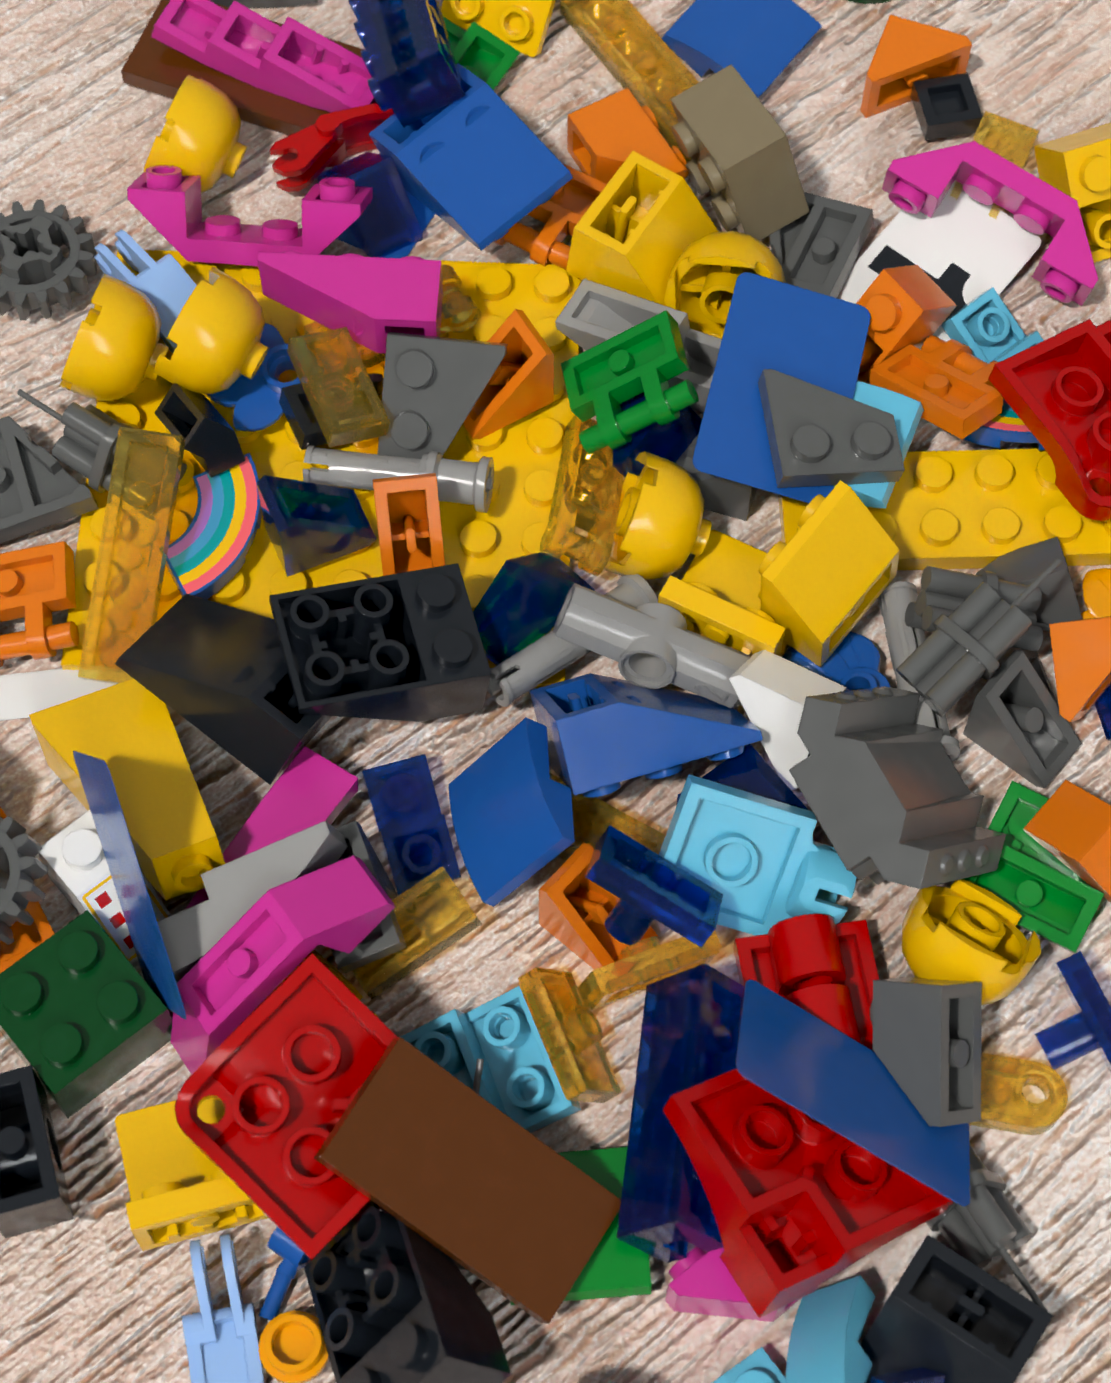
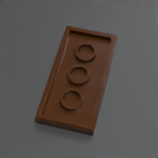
[121,0,373,135]
[314,1037,624,1324]

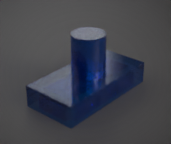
[585,825,723,947]
[1034,951,1111,1073]

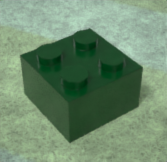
[0,910,172,1118]

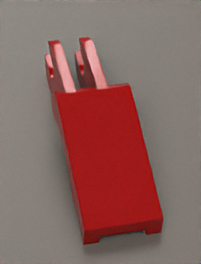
[269,95,417,192]

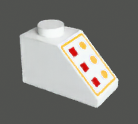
[38,810,171,968]

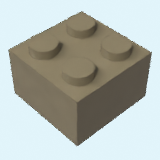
[670,64,810,241]

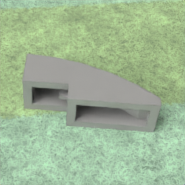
[555,279,722,413]
[157,821,348,983]

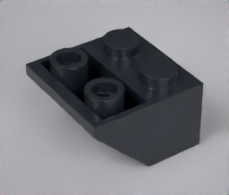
[860,1235,1054,1383]

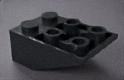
[269,563,492,722]
[115,594,332,785]
[304,1200,512,1383]

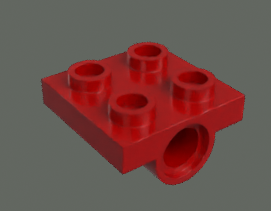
[733,914,879,1051]

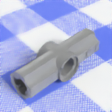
[553,583,750,708]

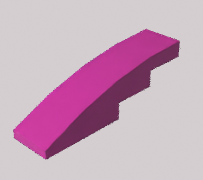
[152,0,388,112]
[176,746,358,983]

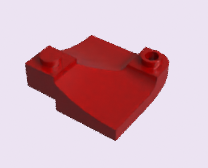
[988,319,1111,521]
[175,953,398,1261]
[662,1068,953,1318]

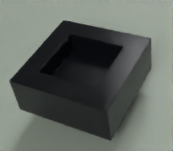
[910,73,983,140]

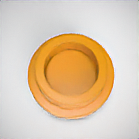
[259,1311,329,1383]

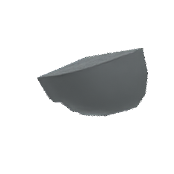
[981,537,1082,625]

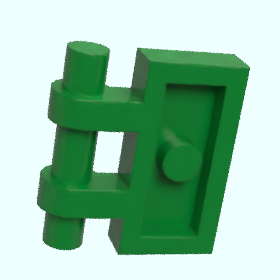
[561,310,699,454]

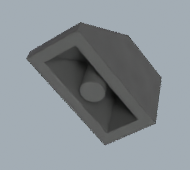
[870,977,982,1127]

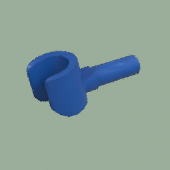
[258,1227,310,1321]

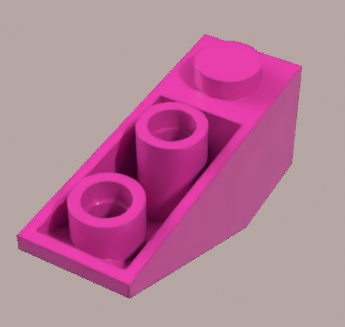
[257,250,443,354]

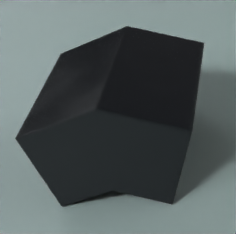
[155,383,246,478]

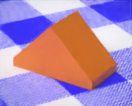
[860,14,972,119]
[463,309,554,439]
[373,473,445,576]
[1049,616,1111,723]
[1023,780,1111,903]
[539,843,659,985]

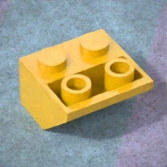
[1034,122,1111,263]
[566,151,719,306]
[758,480,900,668]

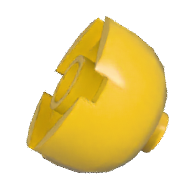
[143,75,247,193]
[664,231,786,339]
[154,267,269,394]
[59,274,169,401]
[600,451,712,580]
[902,879,1041,1005]

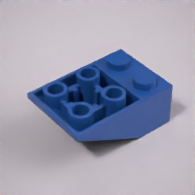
[369,63,573,251]
[530,673,763,797]

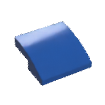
[661,0,822,98]
[448,717,575,907]

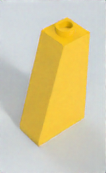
[29,679,225,900]

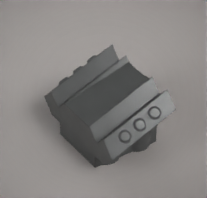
[789,686,1006,889]

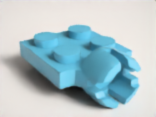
[644,774,857,936]

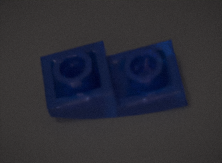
[362,754,461,896]

